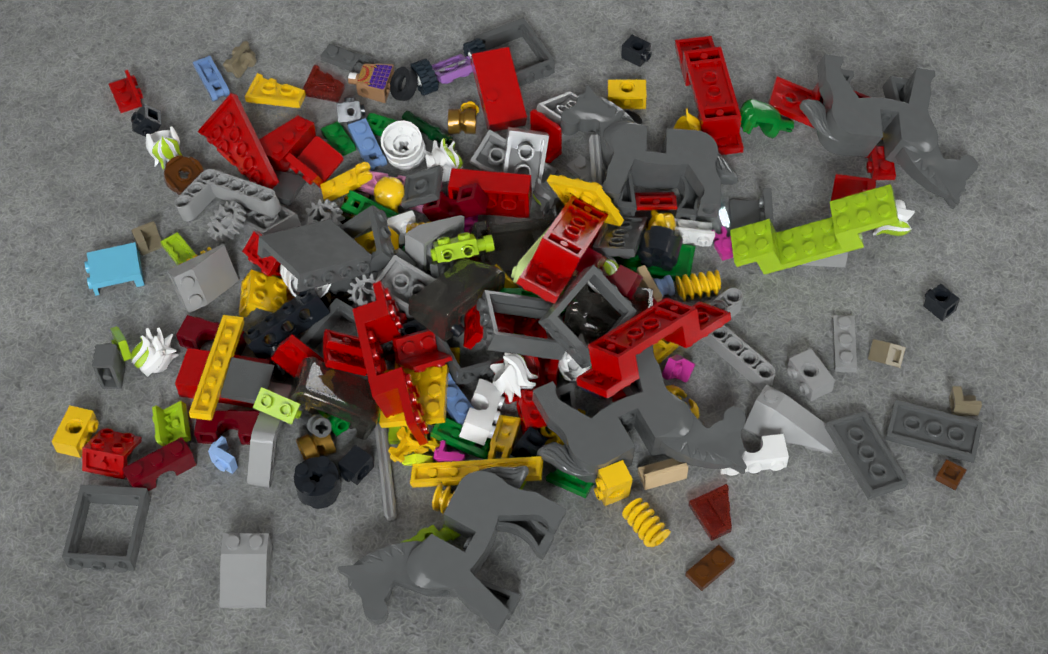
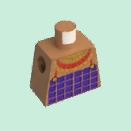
[348,64,394,103]

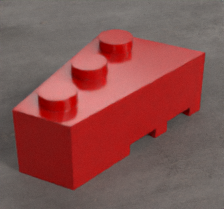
[259,115,316,172]

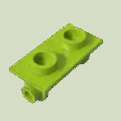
[253,387,302,425]

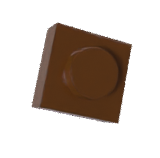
[935,459,967,491]

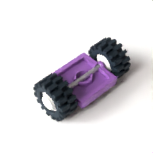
[410,38,488,96]

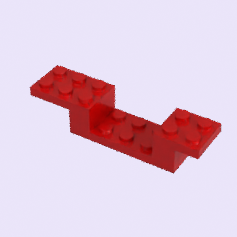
[675,36,744,155]
[516,195,609,304]
[352,281,429,446]
[576,297,731,398]

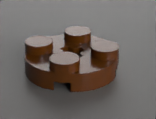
[164,155,204,195]

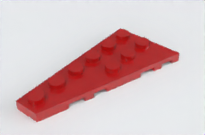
[197,93,279,189]

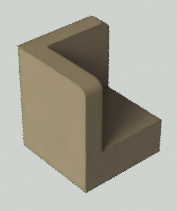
[131,221,163,255]
[868,339,906,368]
[949,386,982,416]

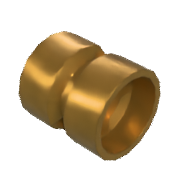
[448,109,476,134]
[296,434,336,461]

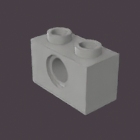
[787,348,835,402]

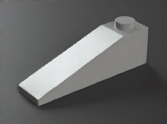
[743,385,836,454]

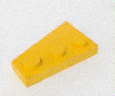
[245,73,306,108]

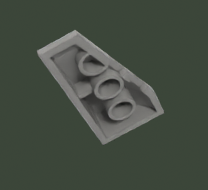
[470,130,557,182]

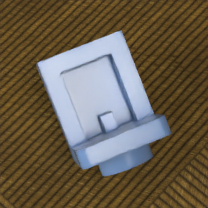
[208,436,238,474]

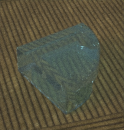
[719,205,731,228]

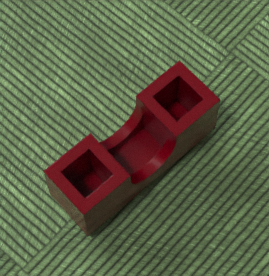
[422,183,489,222]
[576,247,643,300]
[176,315,247,356]
[194,410,260,445]
[122,437,197,491]

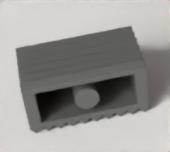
[92,343,125,389]

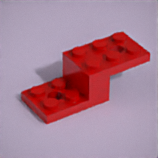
[768,76,871,128]

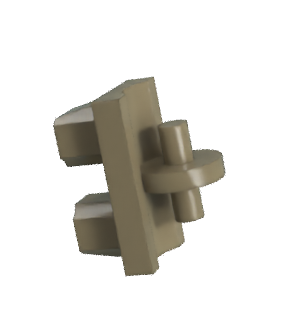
[223,41,256,78]

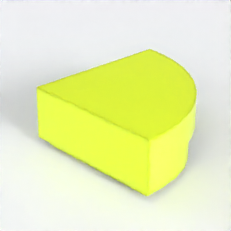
[402,454,433,466]

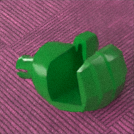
[740,99,794,139]

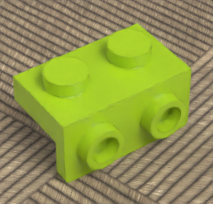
[152,401,191,446]

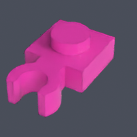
[712,226,733,261]

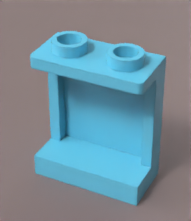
[84,242,144,296]

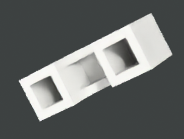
[459,379,505,446]
[720,434,789,476]

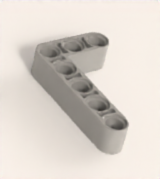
[174,169,281,221]
[700,288,775,390]
[247,382,294,488]

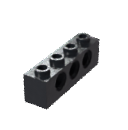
[242,289,330,359]

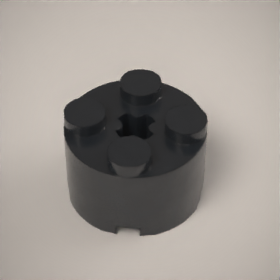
[637,226,683,271]
[294,456,341,509]

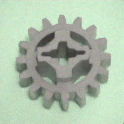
[301,199,345,226]
[207,201,247,243]
[347,272,377,308]

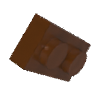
[685,545,735,591]

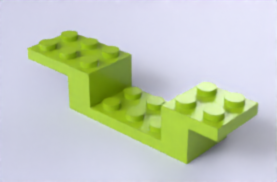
[730,184,899,274]

